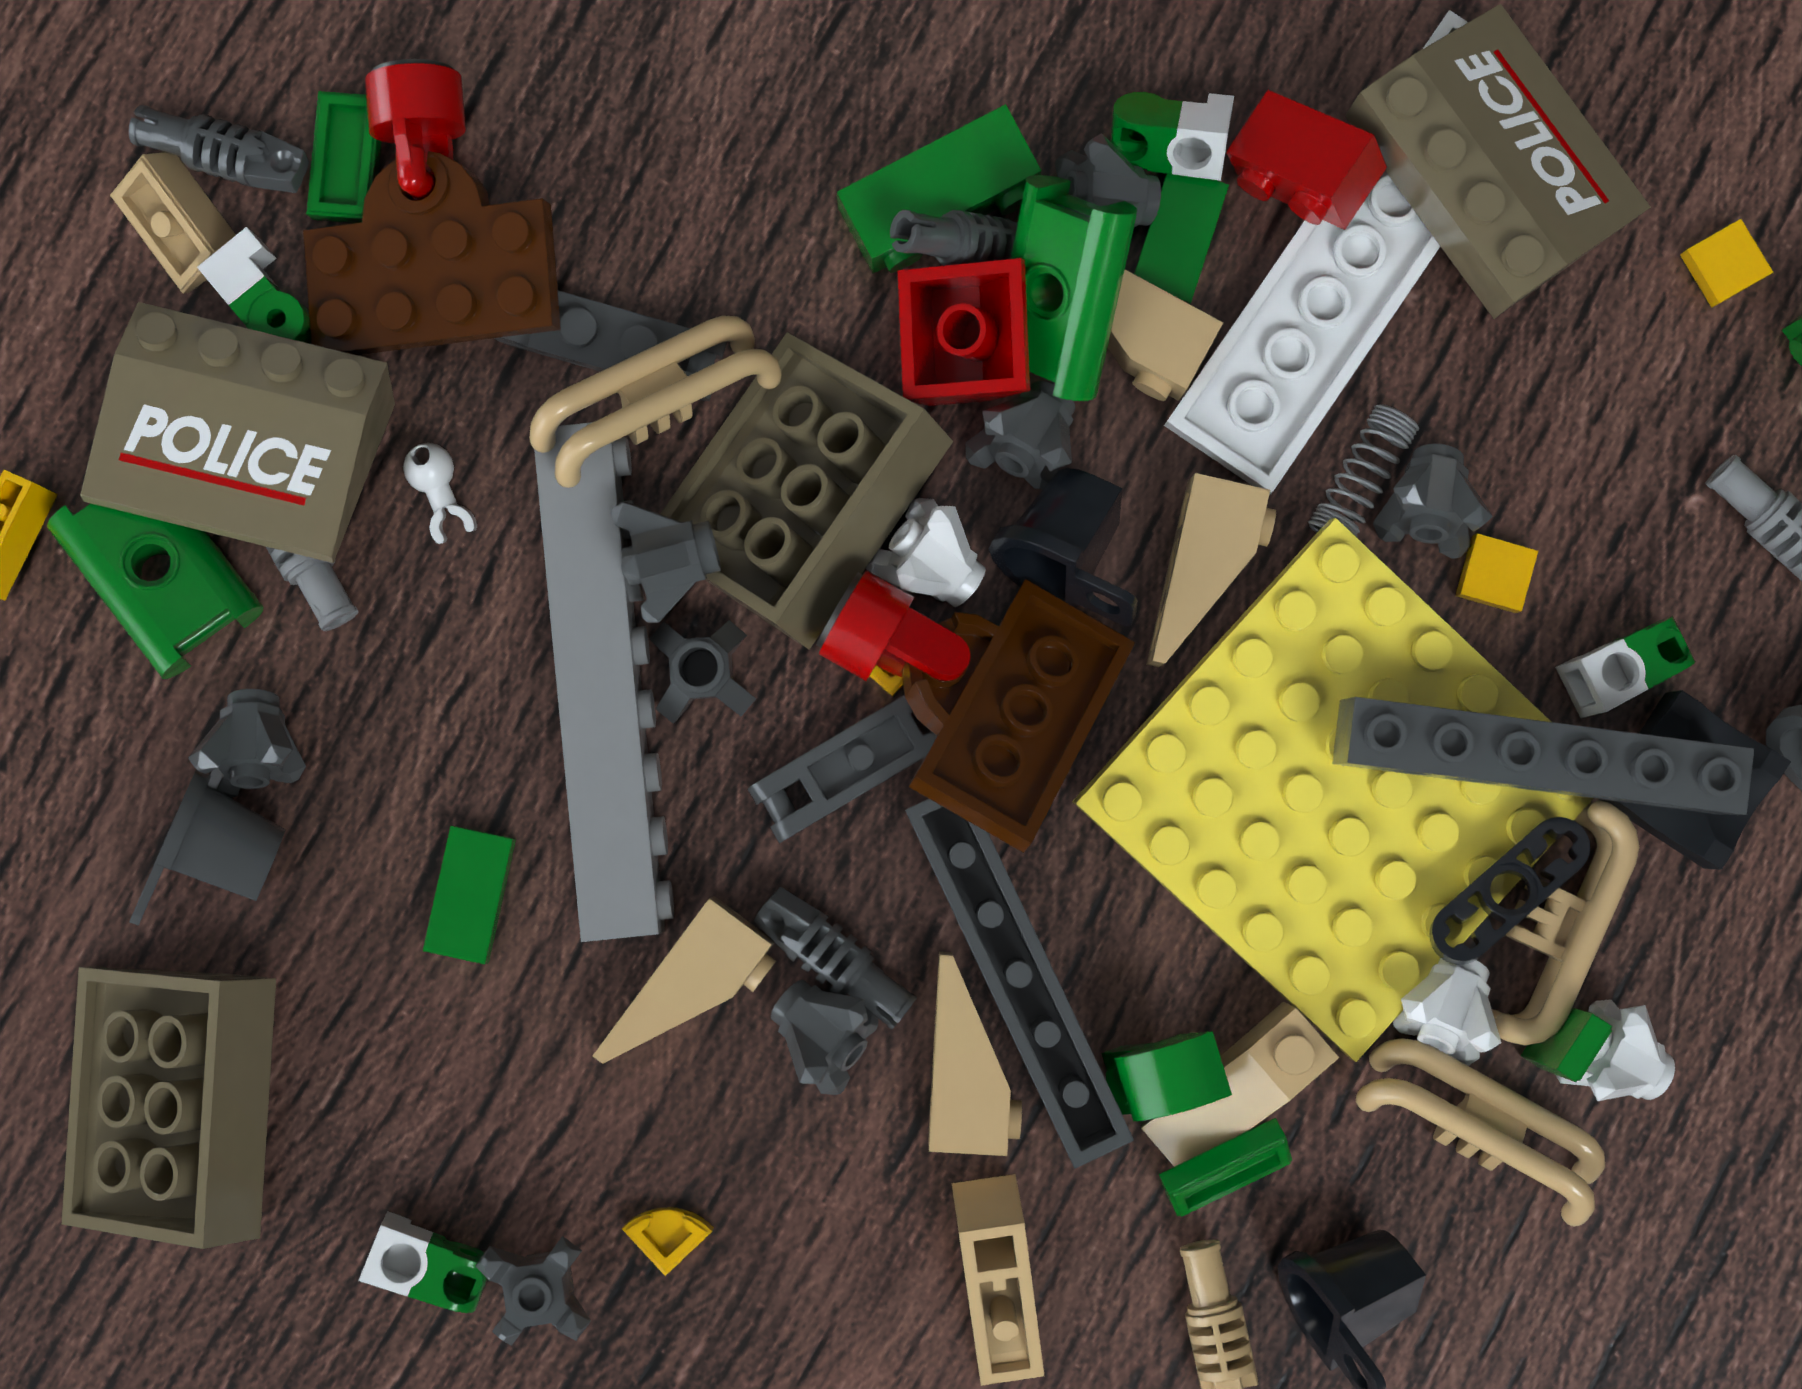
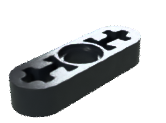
[1429,817,1590,965]

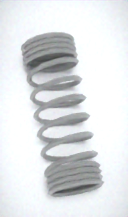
[1308,404,1419,537]

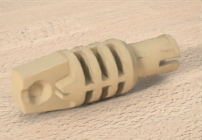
[1180,1239,1259,1389]

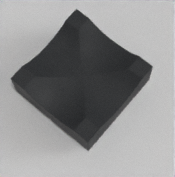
[1598,690,1791,870]

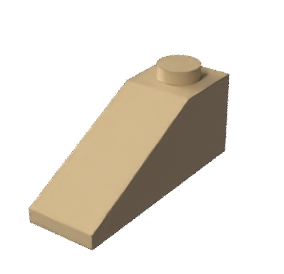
[1107,270,1223,401]
[1146,473,1276,668]
[593,896,776,1064]
[928,951,1022,1156]
[1140,1002,1339,1167]
[952,1174,1044,1386]

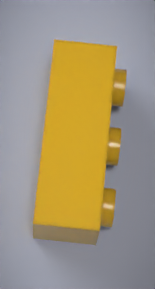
[0,470,58,601]

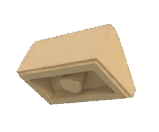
[110,152,236,294]

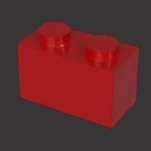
[1226,90,1387,230]

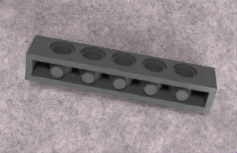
[1332,697,1754,815]

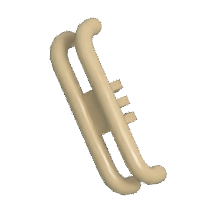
[529,316,781,488]
[1492,801,1640,1045]
[1356,1038,1605,1227]

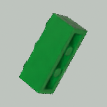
[836,104,1042,274]

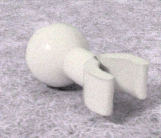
[403,443,477,544]

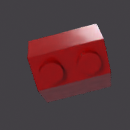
[898,258,1030,406]

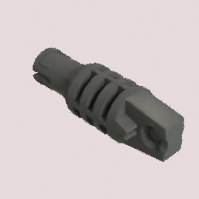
[129,105,309,193]
[890,210,1017,266]
[754,887,917,1030]

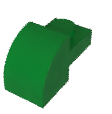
[1101,1031,1232,1122]

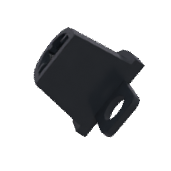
[989,468,1138,627]
[1278,1230,1426,1389]

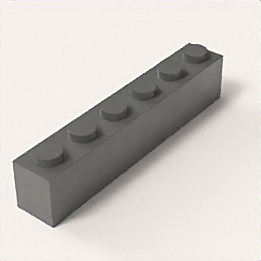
[905,799,1134,1169]

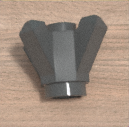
[1055,133,1161,227]
[965,381,1075,490]
[1373,444,1493,559]
[611,502,721,622]
[649,620,756,724]
[188,689,306,798]
[771,980,879,1095]
[475,1236,591,1346]

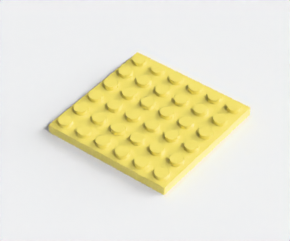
[1072,518,1593,1062]

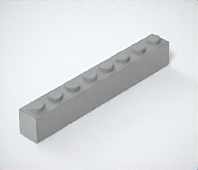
[534,422,674,942]

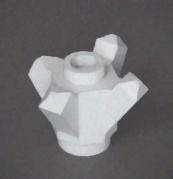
[866,498,986,607]
[1393,958,1501,1066]
[1556,1000,1675,1101]

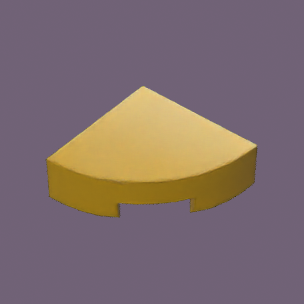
[622,1207,714,1276]

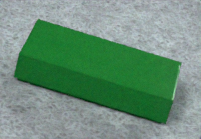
[306,91,382,223]
[1134,174,1229,304]
[423,826,516,964]
[1521,1008,1612,1082]
[1159,1118,1292,1217]

